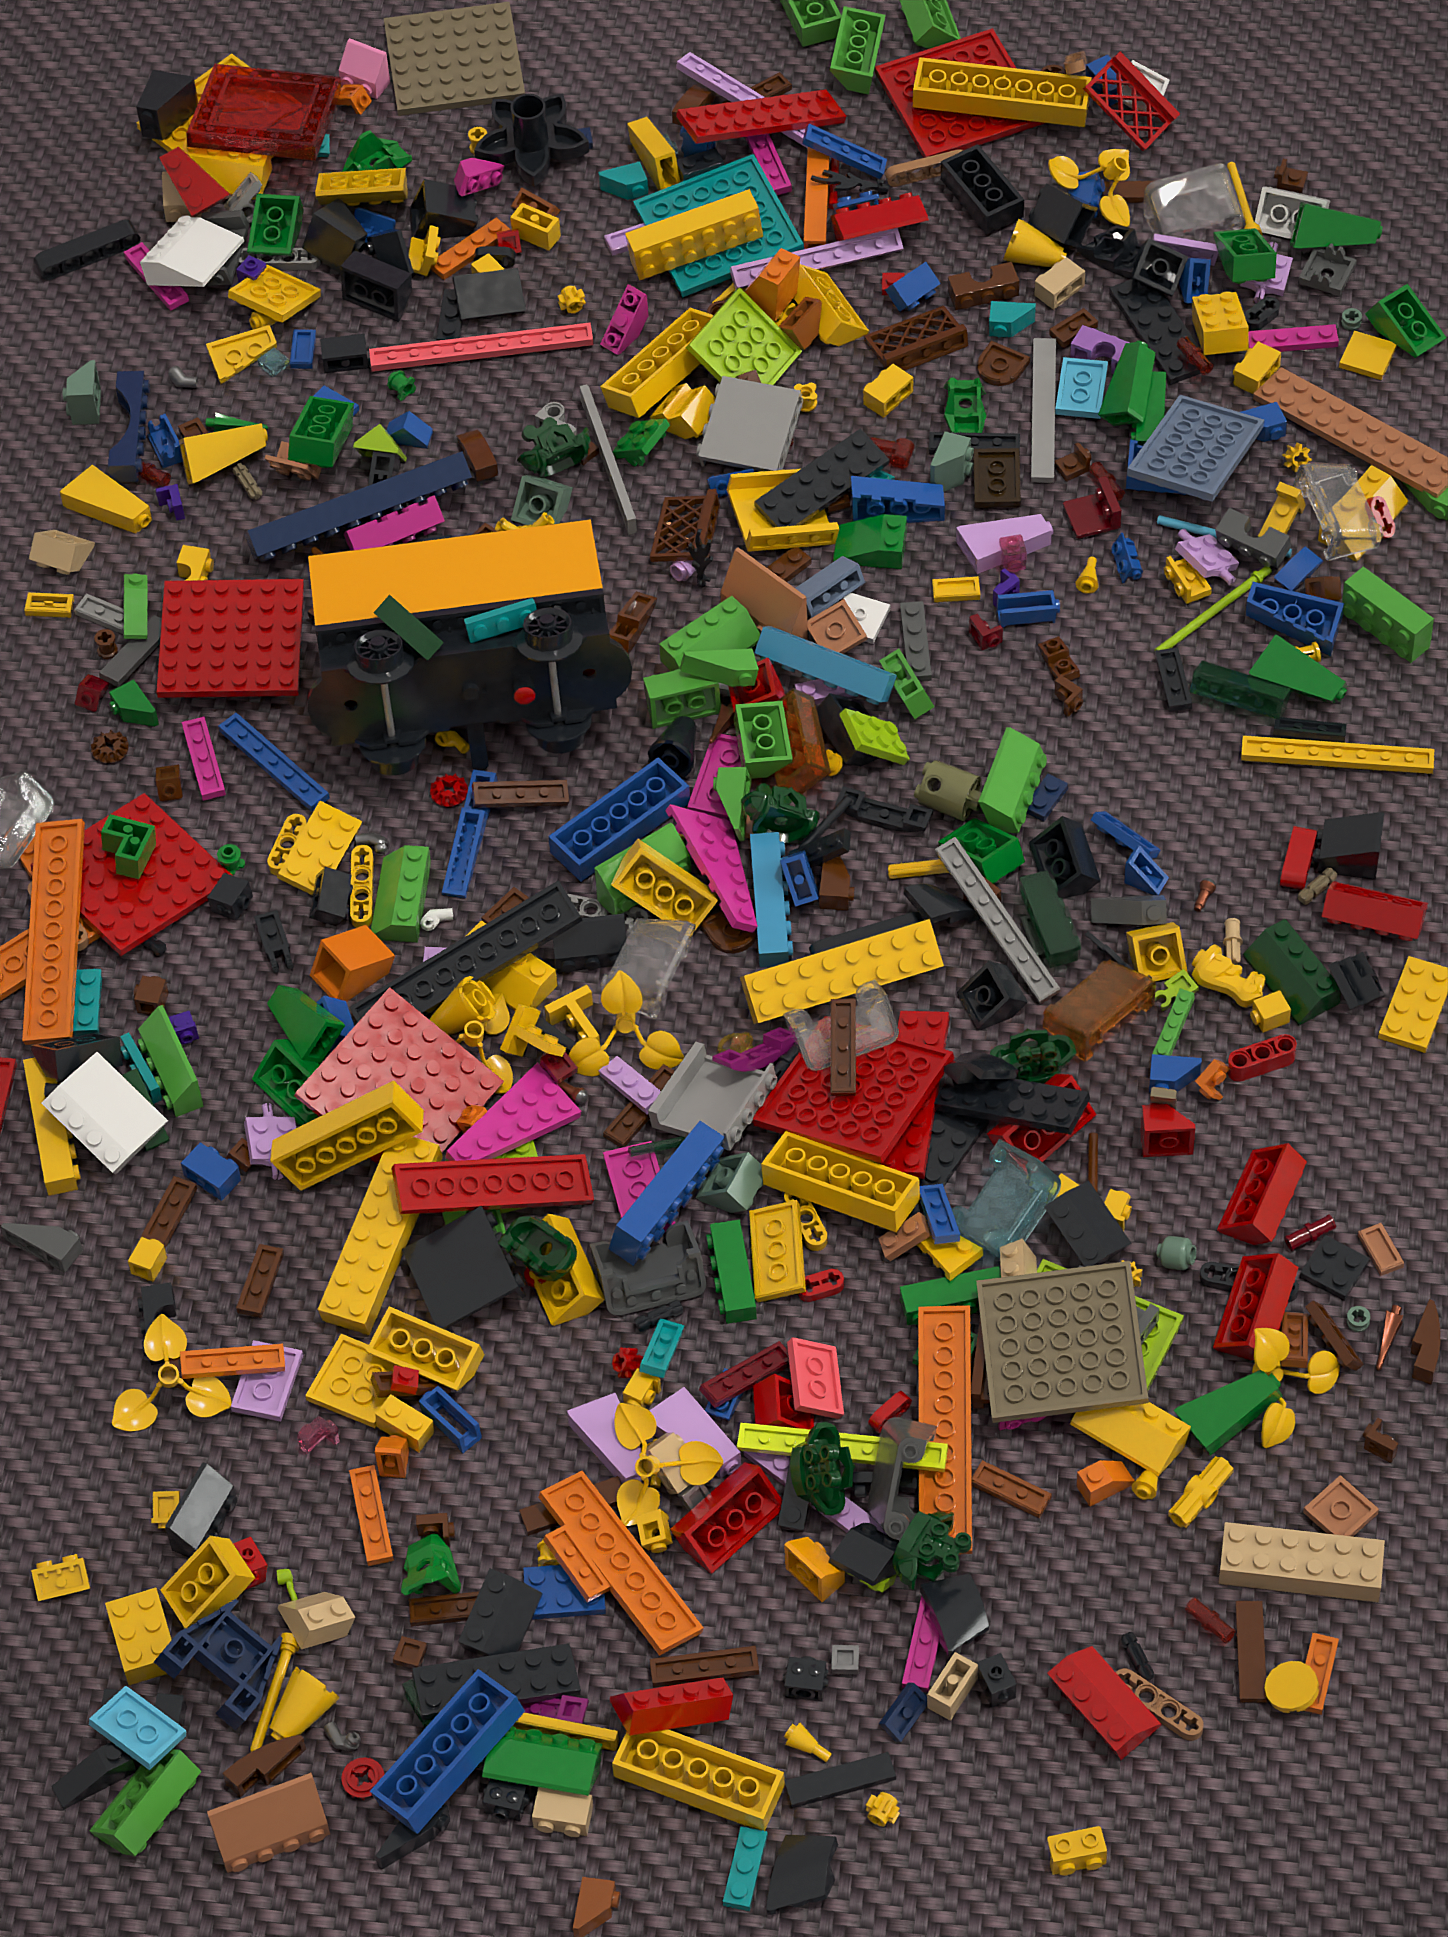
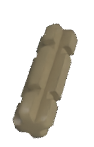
[233,463,263,501]
[1298,868,1337,905]

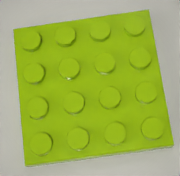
[685,287,802,385]

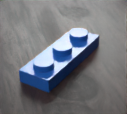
[1091,811,1161,858]
[920,1184,960,1244]

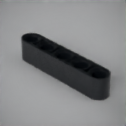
[33,219,141,280]
[809,912,924,955]

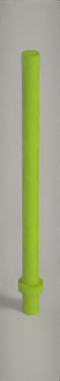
[1154,566,1272,651]

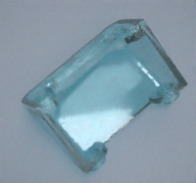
[952,1139,1061,1259]

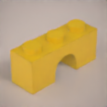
[170,545,214,581]

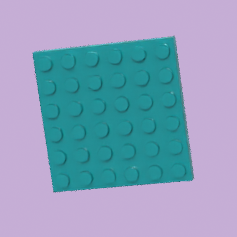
[633,154,804,298]

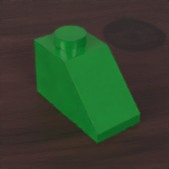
[109,679,159,727]

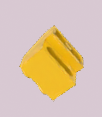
[650,383,716,439]

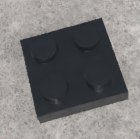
[1300,1235,1370,1301]

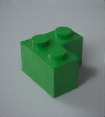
[101,814,156,879]

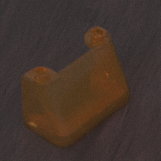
[1043,960,1156,1062]

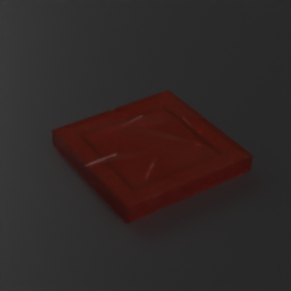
[186,64,341,161]

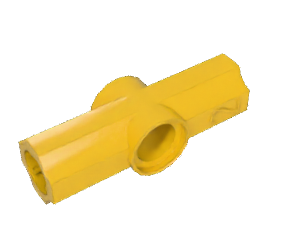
[1168,1456,1234,1528]

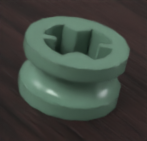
[1341,308,1362,331]
[1346,1306,1370,1332]

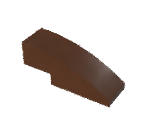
[672,83,717,126]
[456,429,498,482]
[609,591,657,654]
[1410,1299,1440,1385]
[223,1735,306,1798]

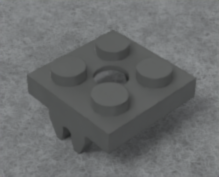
[1298,243,1356,296]

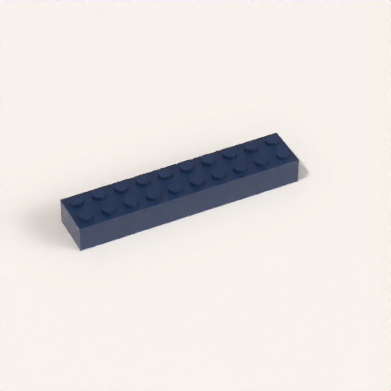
[244,451,472,562]

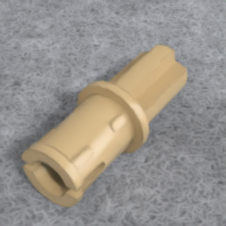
[1223,918,1243,964]

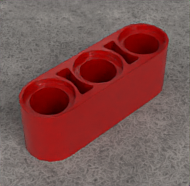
[1280,826,1318,890]
[1227,1034,1297,1082]

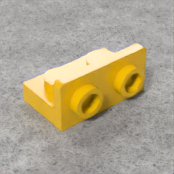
[31,1554,90,1601]

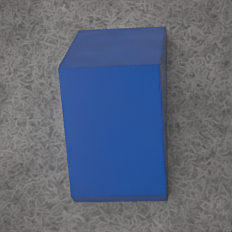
[1179,258,1211,303]
[386,411,433,449]
[1124,845,1169,895]

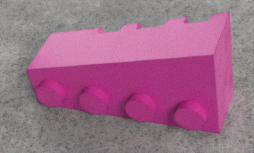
[343,495,445,551]

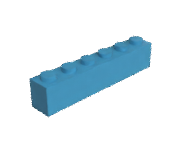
[754,626,897,705]
[750,832,793,967]

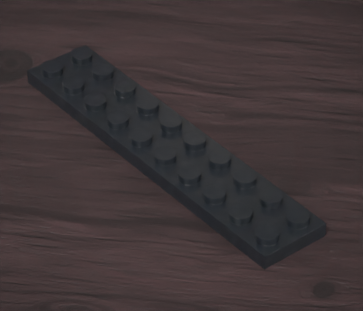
[349,880,583,1022]

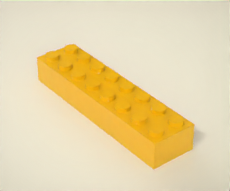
[913,57,1092,127]
[740,919,944,1024]
[318,1137,443,1335]

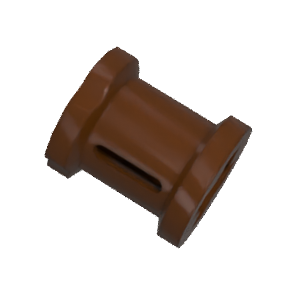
[94,629,118,659]

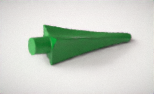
[206,412,268,432]

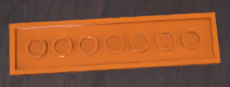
[538,1471,704,1656]

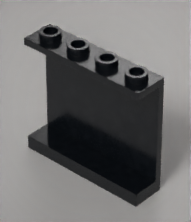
[402,1206,526,1334]

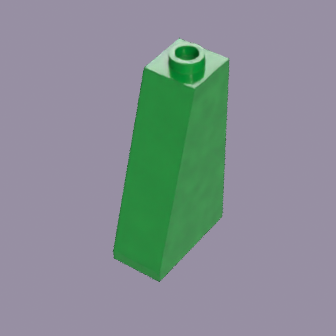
[1290,202,1382,248]
[1098,341,1155,426]
[1248,635,1348,705]
[267,985,345,1063]
[1173,1370,1283,1456]

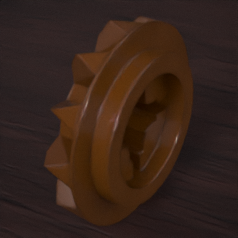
[91,730,129,763]

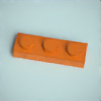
[543,1524,611,1603]
[1304,1633,1339,1715]

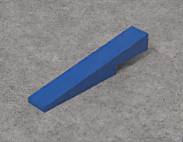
[442,770,498,898]

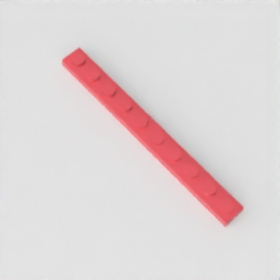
[369,322,593,372]

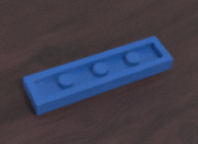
[802,124,887,179]

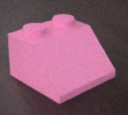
[338,38,390,99]

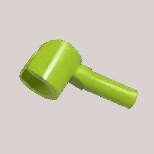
[277,1569,298,1601]

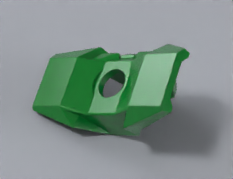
[342,130,412,172]
[944,378,987,433]
[401,1534,461,1596]

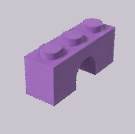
[1070,325,1130,374]

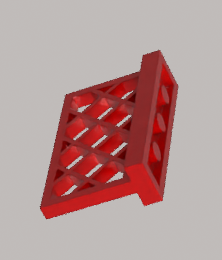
[1083,51,1180,151]

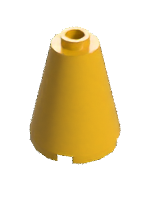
[1003,219,1067,268]
[430,976,497,1035]
[269,1667,339,1740]

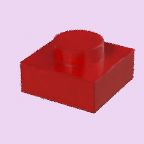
[496,229,522,253]
[882,273,905,295]
[390,1365,419,1395]

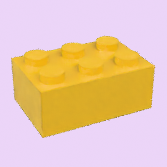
[1192,292,1249,355]
[160,1536,255,1628]
[105,1588,172,1685]

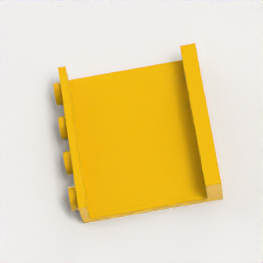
[726,469,839,552]

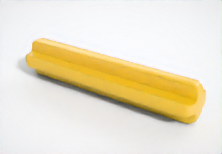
[888,859,949,879]

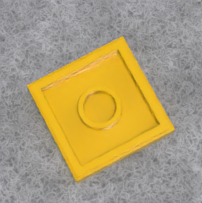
[1339,331,1397,380]

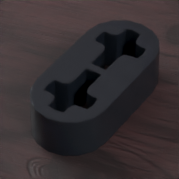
[473,246,516,268]
[1244,297,1280,331]

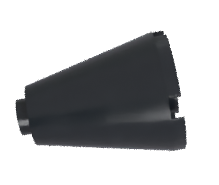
[647,716,697,778]

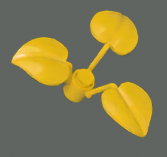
[1048,149,1130,227]
[568,970,684,1076]
[456,993,513,1094]
[112,1314,232,1432]
[1252,1328,1340,1448]
[614,1403,723,1526]

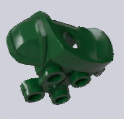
[517,417,591,478]
[741,783,820,845]
[990,1028,1076,1084]
[498,1216,577,1281]
[790,1422,856,1515]
[893,1511,972,1590]

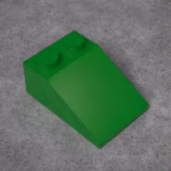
[247,194,304,256]
[1213,228,1277,284]
[1365,284,1447,358]
[833,514,907,569]
[938,818,1025,884]

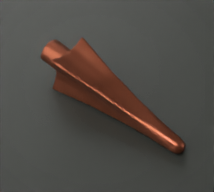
[709,704,735,744]
[1376,1305,1404,1371]

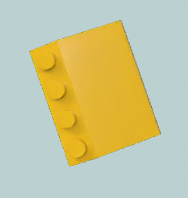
[315,168,408,206]

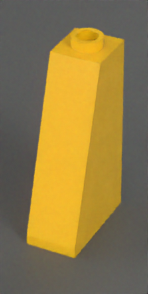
[627,117,680,191]
[179,423,268,485]
[60,465,152,534]

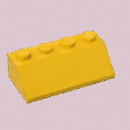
[182,138,272,200]
[793,264,869,346]
[1318,465,1408,562]
[611,839,718,938]
[465,921,558,1011]
[525,1214,605,1326]
[366,1306,485,1391]
[1070,1402,1191,1477]

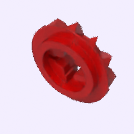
[430,773,468,807]
[341,1758,384,1800]

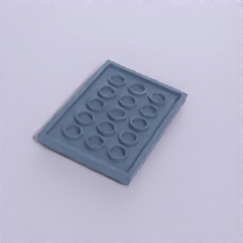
[1127,395,1264,502]

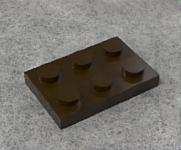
[974,448,1021,508]

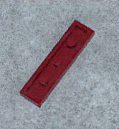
[699,1341,790,1408]

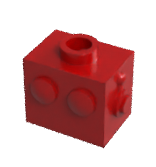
[233,1536,267,1590]

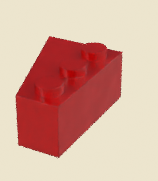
[159,147,233,217]

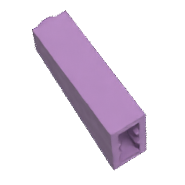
[956,514,1053,574]
[649,1387,741,1479]
[567,1393,651,1484]

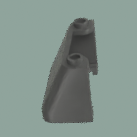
[590,1220,706,1315]
[868,1417,937,1540]

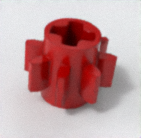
[612,1347,643,1379]

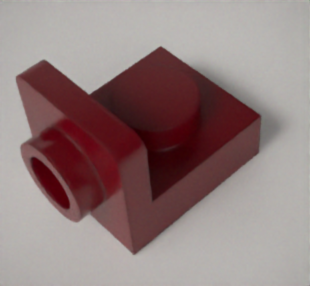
[969,613,1003,651]
[75,674,109,712]
[540,1052,578,1084]

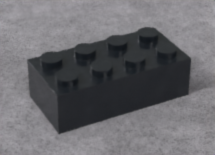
[941,144,1024,235]

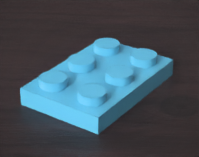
[1055,357,1108,419]
[89,1686,186,1770]

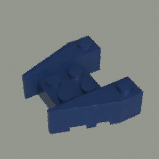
[154,1599,283,1730]

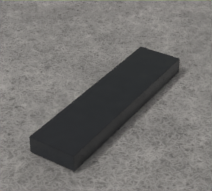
[929,432,1020,456]
[784,1752,896,1808]

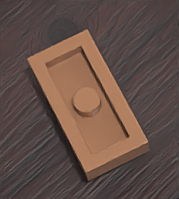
[878,1212,931,1261]

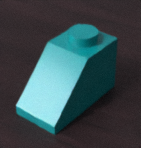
[598,161,649,200]
[989,301,1036,337]

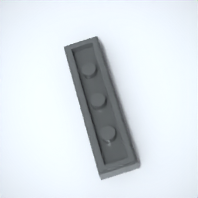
[99,615,162,687]

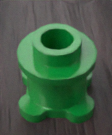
[387,370,416,401]
[217,844,245,876]

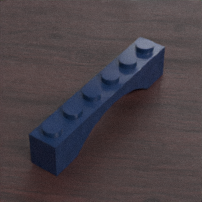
[108,371,150,482]

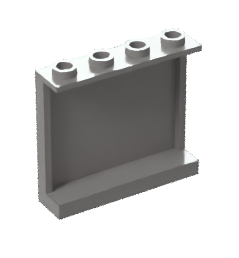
[696,376,803,472]
[648,1042,777,1151]

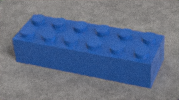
[548,758,690,882]
[609,1121,725,1266]
[370,1669,525,1834]

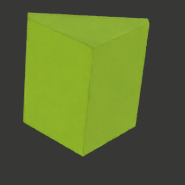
[353,424,407,462]

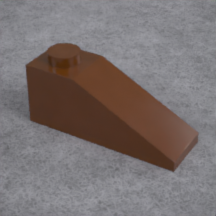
[819,856,855,911]

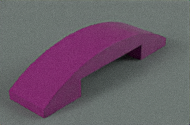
[712,1027,798,1072]
[521,1695,589,1724]

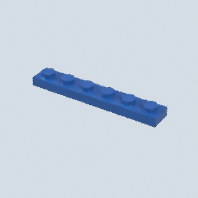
[218,713,330,812]

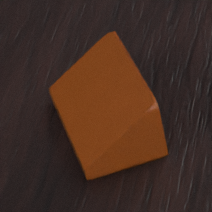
[511,187,561,217]

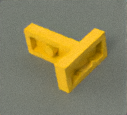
[1258,482,1306,537]
[544,985,600,1043]
[500,1004,566,1057]

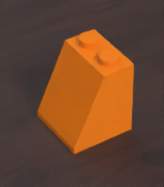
[744,248,800,321]
[309,925,395,1002]

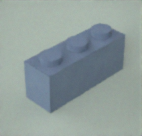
[795,556,865,618]

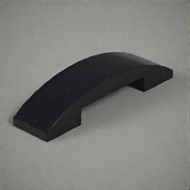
[835,786,933,832]

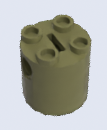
[914,760,982,821]

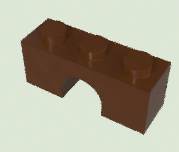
[948,262,1019,311]

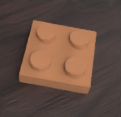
[807,599,868,654]
[1303,1475,1379,1537]

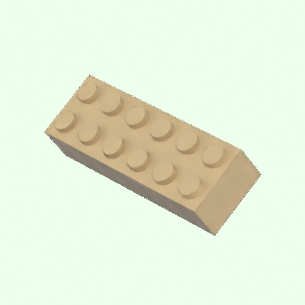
[1219,1522,1385,1602]

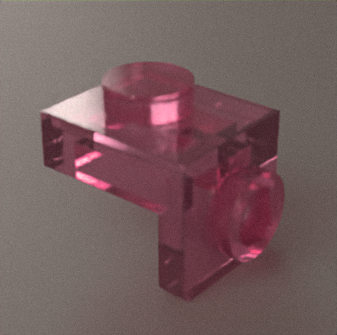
[999,534,1027,572]
[297,1415,340,1454]

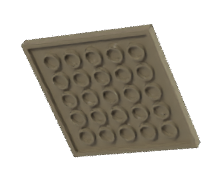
[384,2,525,116]
[976,1261,1149,1423]

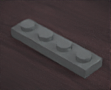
[900,601,932,682]

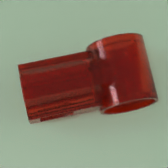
[870,437,915,469]

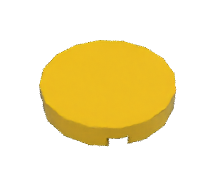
[1264,1661,1319,1713]

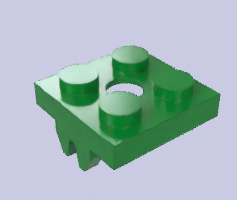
[612,418,670,467]

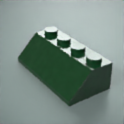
[1243,919,1341,1026]

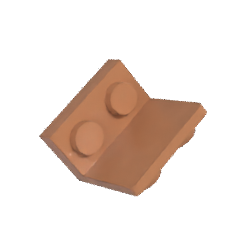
[265,441,321,481]

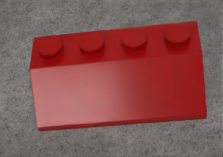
[831,192,929,241]
[1322,881,1428,941]
[987,1074,1097,1175]
[1217,1143,1307,1245]
[1213,1253,1299,1361]
[670,1462,782,1574]
[1047,1646,1162,1760]
[610,1678,733,1736]

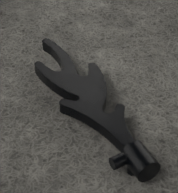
[811,170,889,193]
[688,529,713,588]
[1084,931,1154,993]

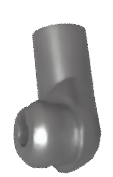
[168,366,198,388]
[355,832,388,852]
[323,1722,361,1751]

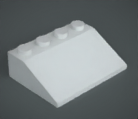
[140,216,244,287]
[41,1052,168,1175]

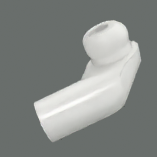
[420,908,453,931]

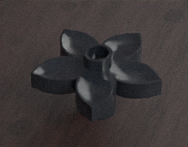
[474,93,589,187]

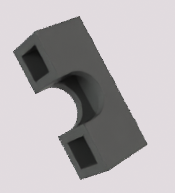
[1215,508,1291,569]

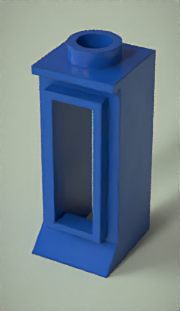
[996,590,1060,628]
[419,1386,482,1454]

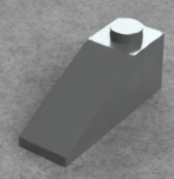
[1091,895,1167,925]
[1,1223,83,1273]

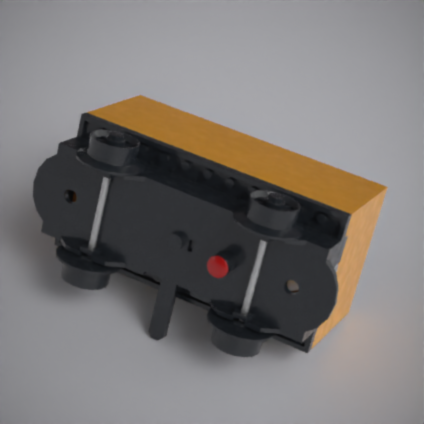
[307,519,632,776]

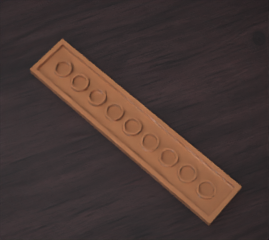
[1253,367,1448,498]

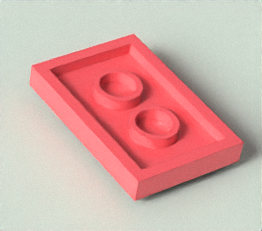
[787,1337,844,1419]

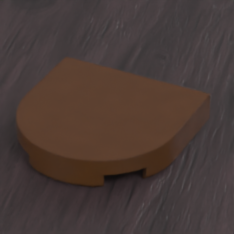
[977,341,1030,386]
[700,911,757,954]

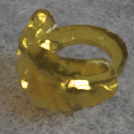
[717,1032,753,1053]

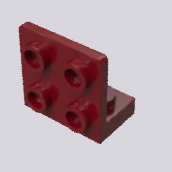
[1063,476,1122,538]

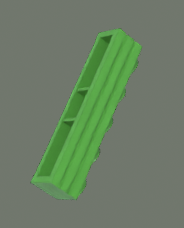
[1152,988,1195,1056]

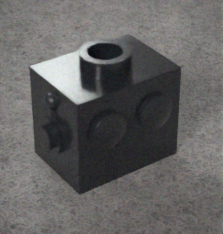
[207,873,253,920]
[976,1653,1017,1708]
[782,1656,829,1702]
[482,1778,530,1822]

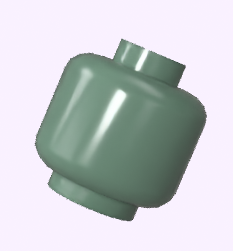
[1157,1236,1196,1270]

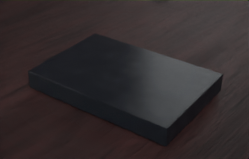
[452,268,526,321]

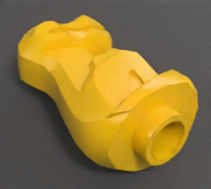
[1191,944,1266,1008]

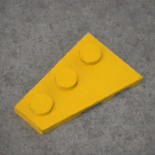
[206,325,277,385]
[917,1218,983,1281]

